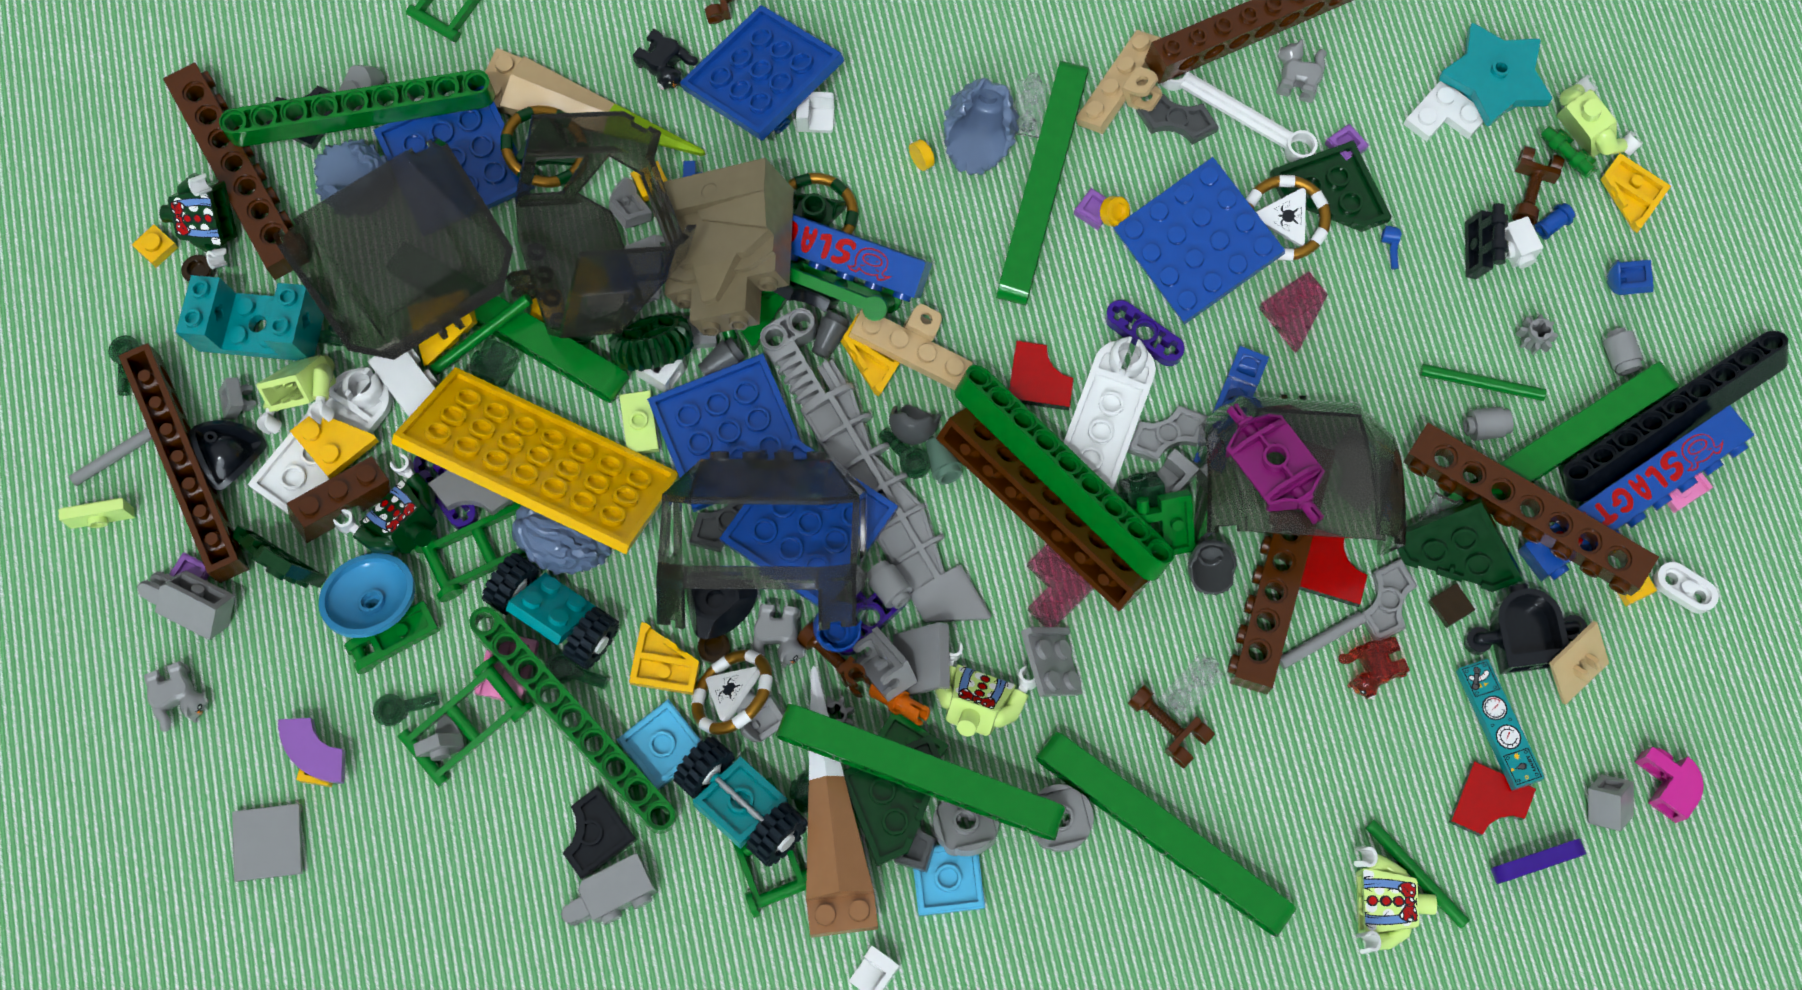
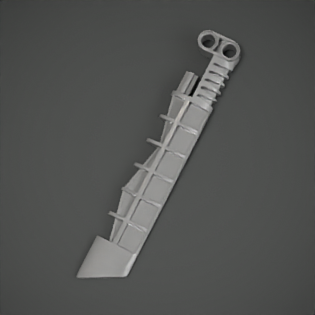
[760,308,991,622]

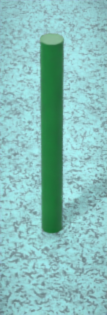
[430,294,533,375]
[1420,364,1547,401]
[1365,819,1470,929]

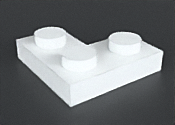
[1403,81,1484,142]

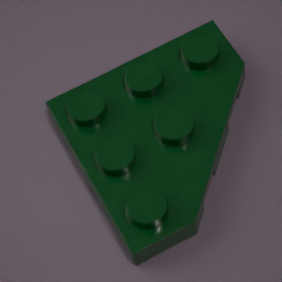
[1270,140,1392,232]
[1391,497,1523,592]
[231,525,327,589]
[843,735,941,867]

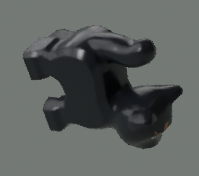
[633,29,698,90]

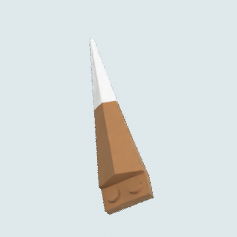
[806,666,878,938]

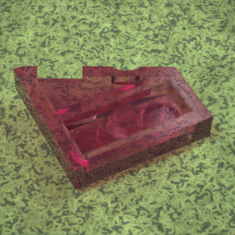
[1259,271,1328,353]

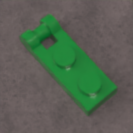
[344,600,440,674]

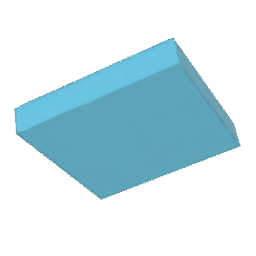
[616,699,701,791]
[913,845,985,916]

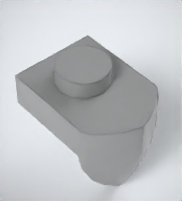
[339,65,385,110]
[609,177,652,229]
[740,695,784,742]
[413,714,465,761]

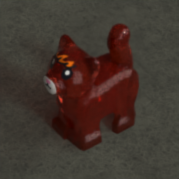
[1338,637,1410,699]

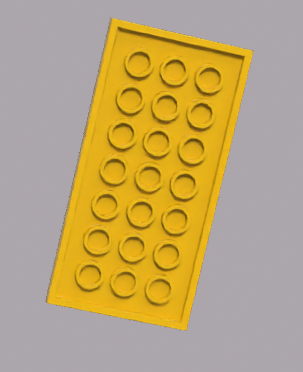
[392,367,679,554]

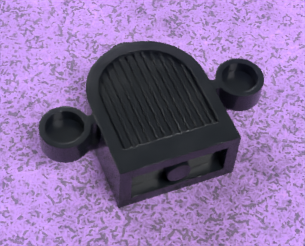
[1464,583,1587,675]

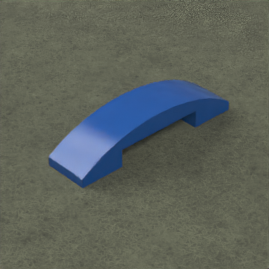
[1193,346,1269,473]

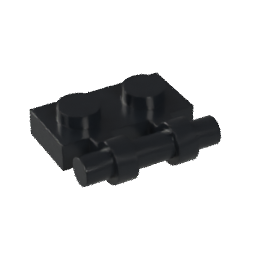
[1465,203,1509,279]

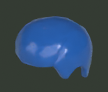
[813,600,862,653]

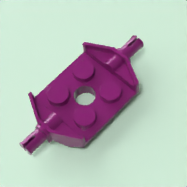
[1225,403,1325,525]

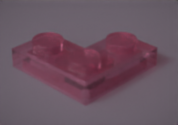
[1027,544,1094,627]

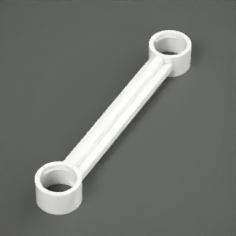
[1160,71,1318,162]

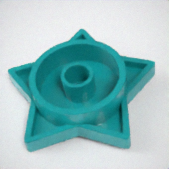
[1439,23,1552,126]

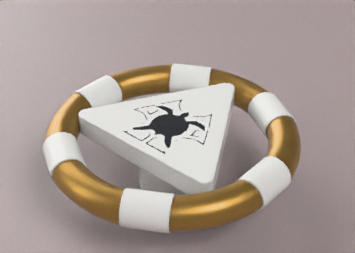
[1246,175,1331,261]
[691,650,773,735]

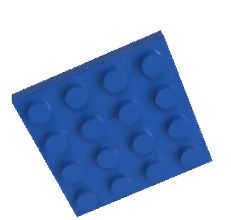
[680,5,844,141]
[373,86,535,238]
[1113,157,1285,325]
[647,353,801,512]
[719,437,898,609]

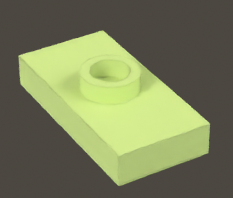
[619,390,660,454]
[58,498,135,529]

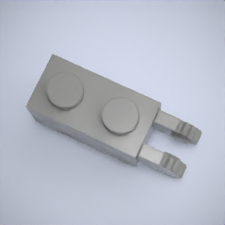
[137,570,235,640]
[560,853,658,926]

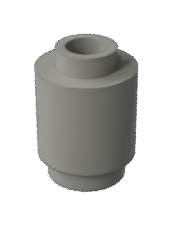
[1603,328,1644,376]
[1463,406,1514,441]
[866,560,912,609]

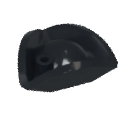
[189,420,267,491]
[686,569,758,639]

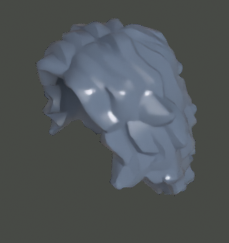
[943,78,1019,175]
[314,139,394,217]
[512,505,612,575]

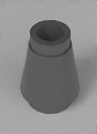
[811,311,849,359]
[698,337,745,376]

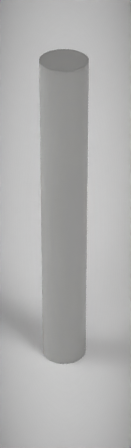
[69,427,152,486]
[1279,612,1366,669]

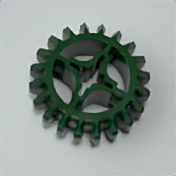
[609,314,694,372]

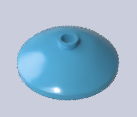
[319,553,415,638]

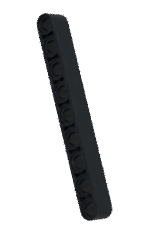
[1563,331,1788,502]

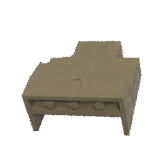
[654,157,794,336]

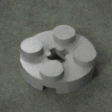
[1031,784,1094,852]
[933,800,999,856]

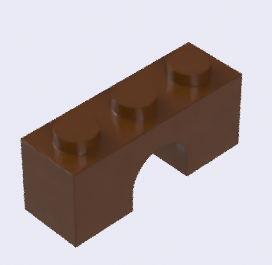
[286,456,390,543]

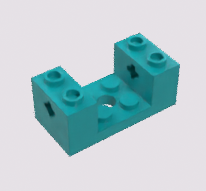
[175,275,327,361]

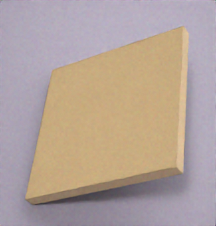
[1549,621,1609,705]

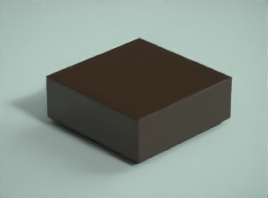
[1428,583,1475,628]

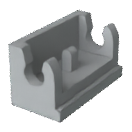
[853,627,918,701]

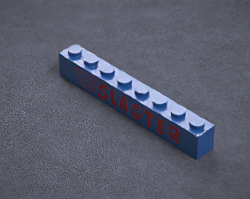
[791,214,932,302]
[1518,405,1754,582]

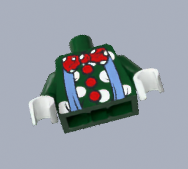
[159,173,238,269]
[333,454,438,554]

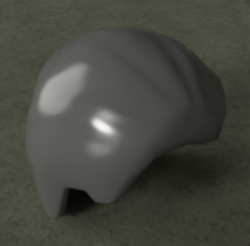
[889,405,942,445]
[1187,539,1237,595]

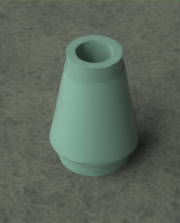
[925,436,962,485]

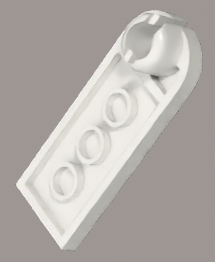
[1063,336,1156,490]
[247,367,392,515]

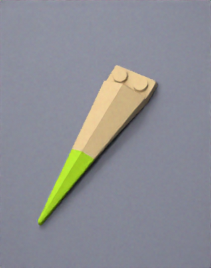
[485,48,705,156]

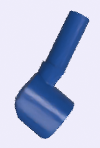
[1381,226,1402,270]

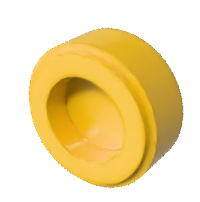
[909,139,935,171]
[1100,196,1130,227]

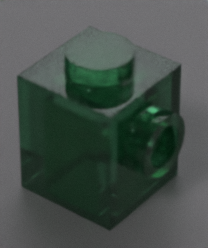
[470,337,520,389]
[1117,471,1166,510]

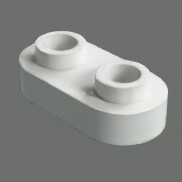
[1654,562,1719,614]

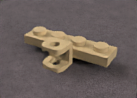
[1076,30,1162,134]
[848,304,973,390]

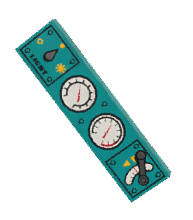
[1456,659,1545,791]

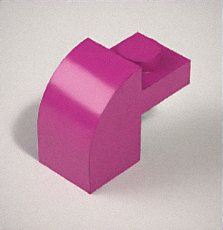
[1635,746,1704,823]

